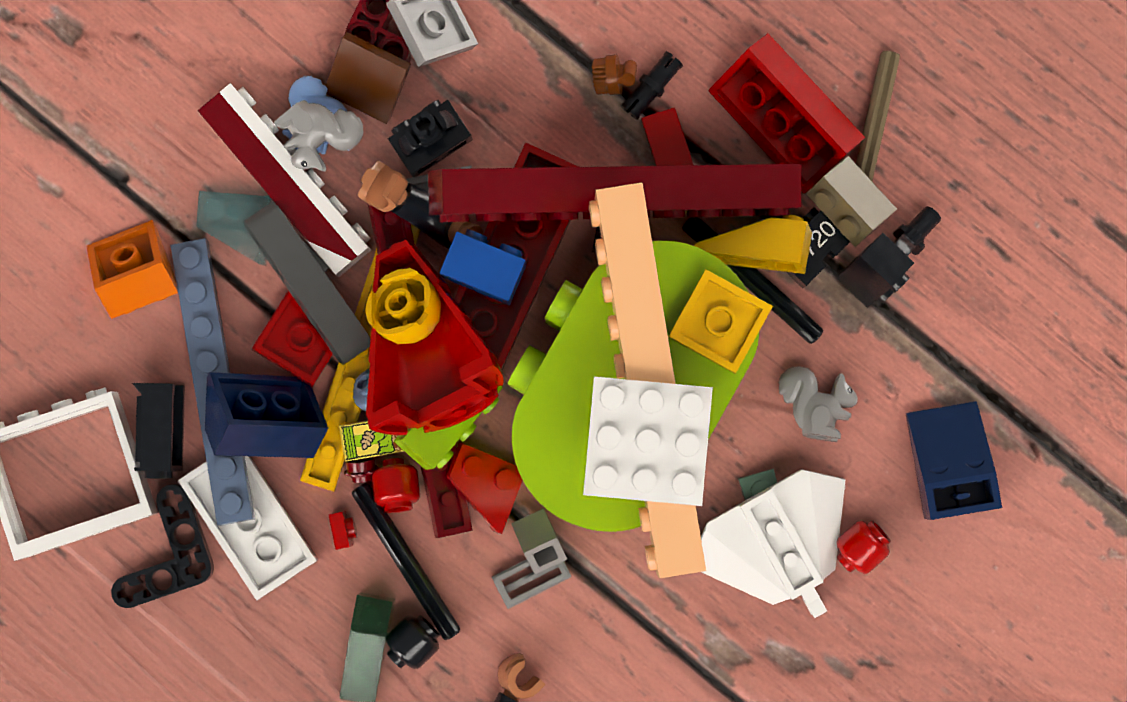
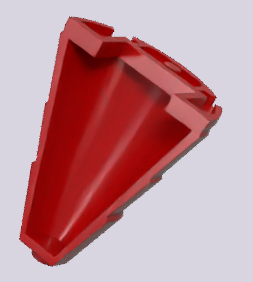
[366,240,504,435]

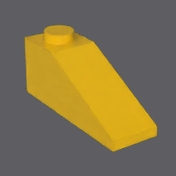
[694,215,812,274]

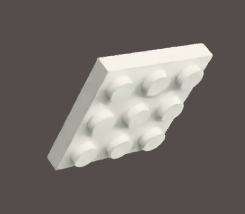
[583,377,713,506]

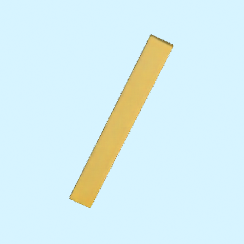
[300,224,421,492]

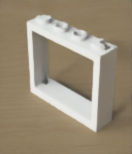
[0,387,158,561]

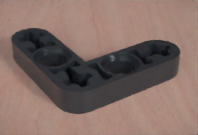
[111,484,214,608]

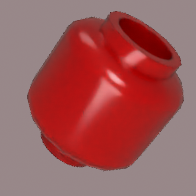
[372,458,420,513]
[837,521,891,574]

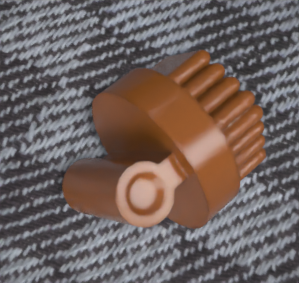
[592,54,637,95]

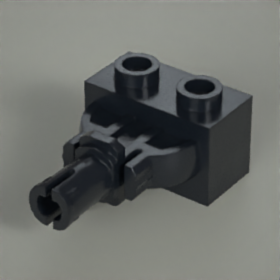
[388,100,473,177]
[837,206,941,308]

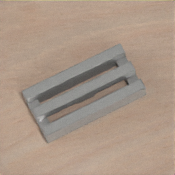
[492,559,572,609]

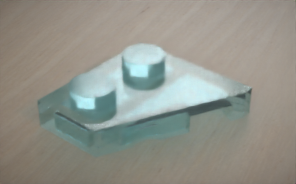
[196,191,272,266]

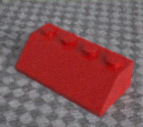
[708,33,865,194]

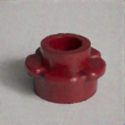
[344,457,378,483]

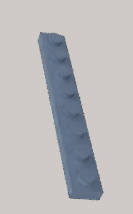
[170,238,255,526]

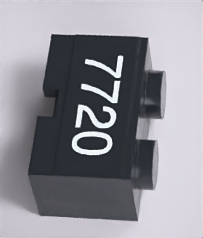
[786,207,850,288]

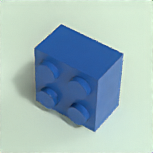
[439,229,527,306]

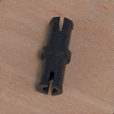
[620,51,683,120]

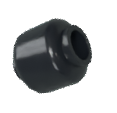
[386,615,440,669]

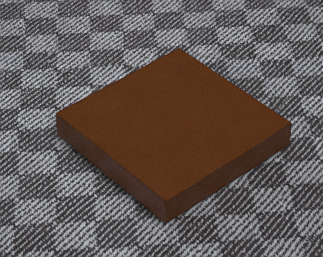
[326,32,411,124]

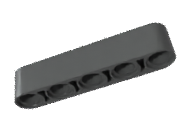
[242,202,371,365]

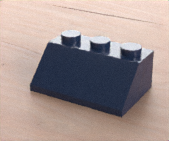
[205,372,328,458]

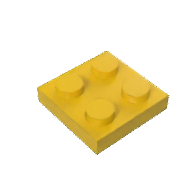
[668,269,773,374]

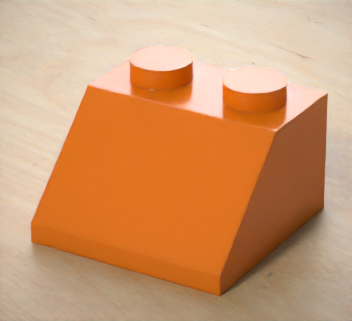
[86,220,178,319]

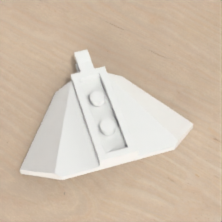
[701,469,846,618]

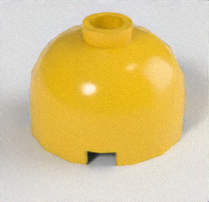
[365,268,441,344]

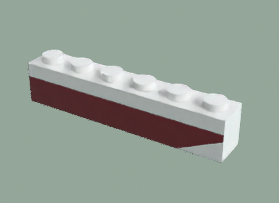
[197,83,371,277]

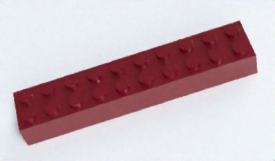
[428,164,802,222]

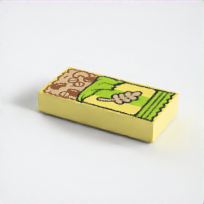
[339,421,404,462]

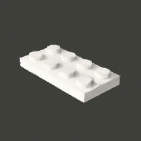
[178,456,318,601]

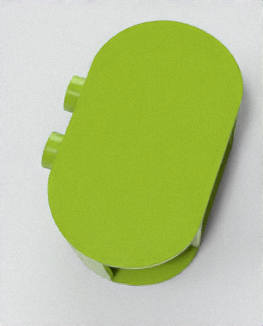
[507,240,759,532]

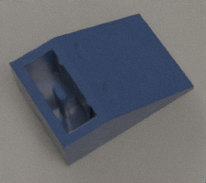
[906,401,1002,520]

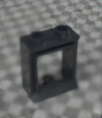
[132,383,185,479]

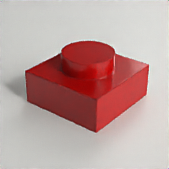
[328,511,357,550]

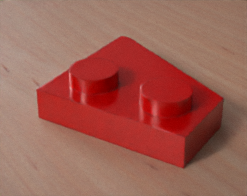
[446,443,523,534]

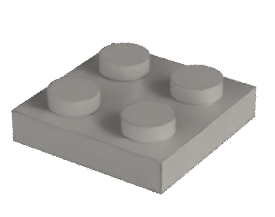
[386,0,478,67]

